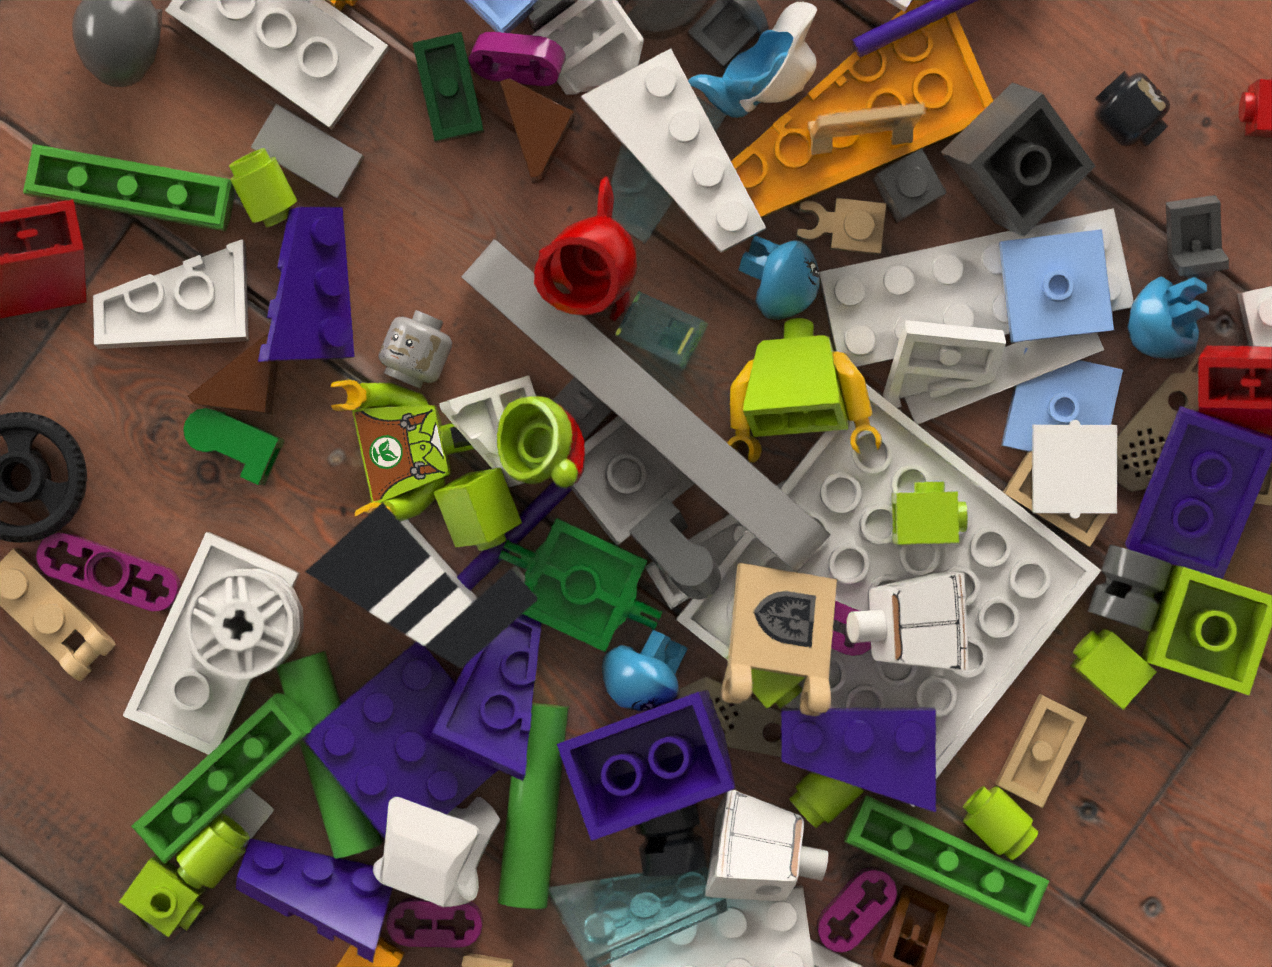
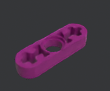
[36,533,181,611]

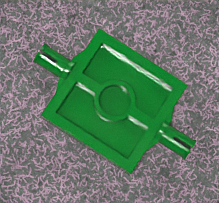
[498,518,663,652]

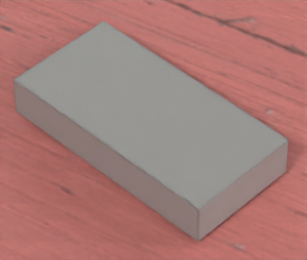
[251,104,364,200]

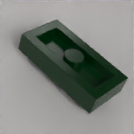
[412,32,485,144]

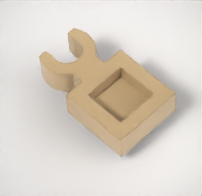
[796,198,886,255]

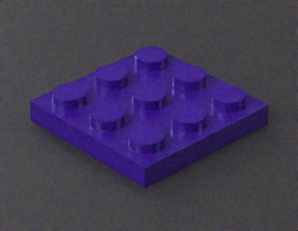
[302,641,498,839]

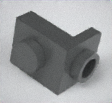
[1165,195,1229,279]

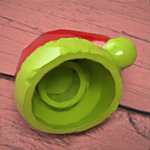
[497,396,585,488]

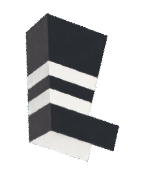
[305,502,538,668]

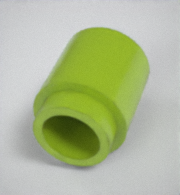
[229,148,297,227]
[789,772,864,828]
[963,786,1038,860]
[175,813,250,889]

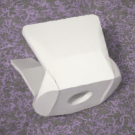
[373,797,500,907]

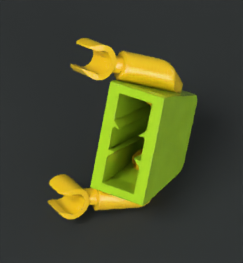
[727,318,882,463]

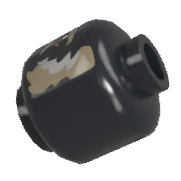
[1095,71,1170,147]

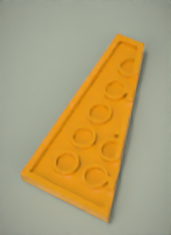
[731,0,993,218]

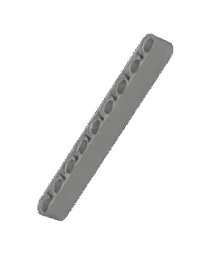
[461,239,830,573]

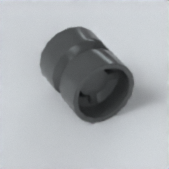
[1088,544,1173,632]

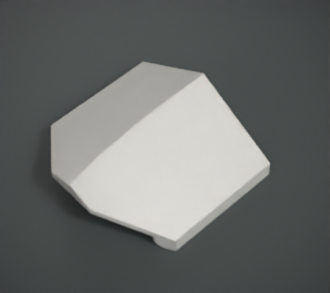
[532,0,644,95]

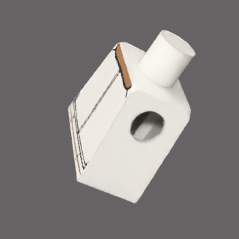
[847,572,969,671]
[705,790,828,901]

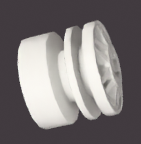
[185,568,304,679]

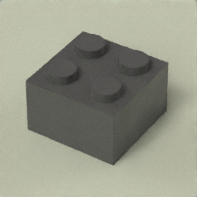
[940,82,1096,236]

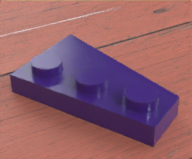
[258,207,355,362]
[430,614,542,781]
[781,708,936,812]
[236,838,393,963]

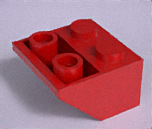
[0,199,87,319]
[1198,345,1272,436]

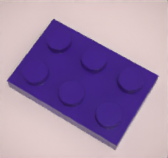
[1125,406,1272,579]

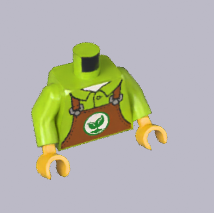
[330,379,475,522]

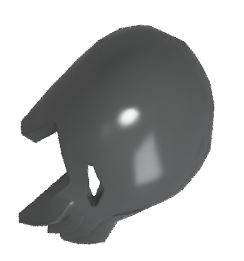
[72,0,163,88]

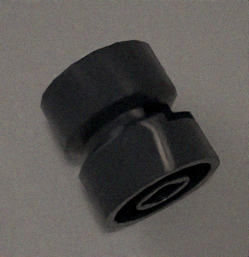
[635,803,707,877]

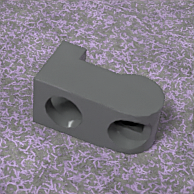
[629,498,721,599]

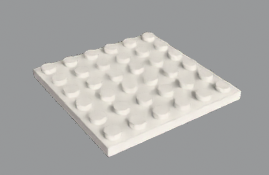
[676,384,1101,807]

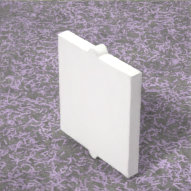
[1032,420,1117,518]

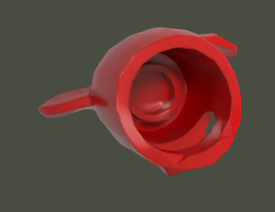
[534,177,637,321]

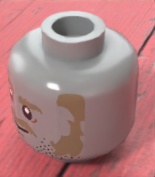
[378,310,452,389]

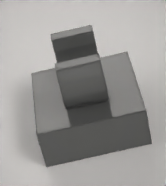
[552,377,611,440]

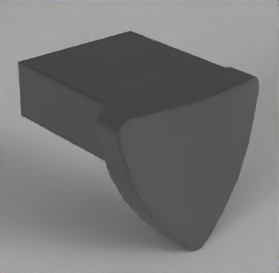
[687,0,769,69]

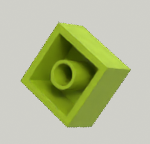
[1141,565,1272,695]

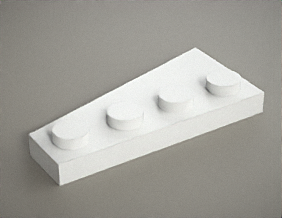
[581,49,766,253]

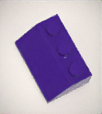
[557,690,736,841]

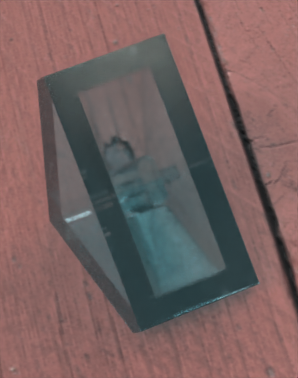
[615,291,708,372]

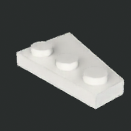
[93,239,249,349]

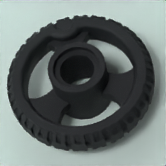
[0,412,87,543]

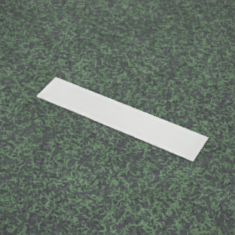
[905,333,1104,425]

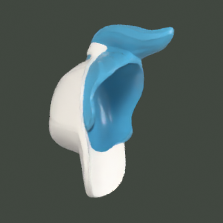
[688,2,817,118]

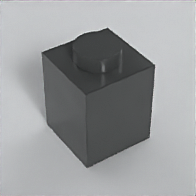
[872,148,947,224]

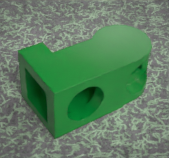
[183,408,285,485]

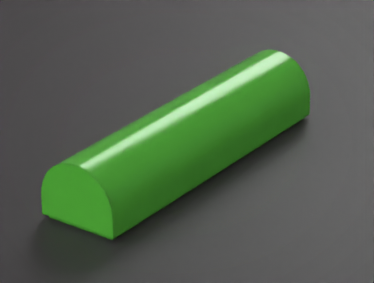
[23,144,235,231]
[276,651,384,859]
[131,693,312,864]
[497,702,569,909]
[844,795,1049,927]

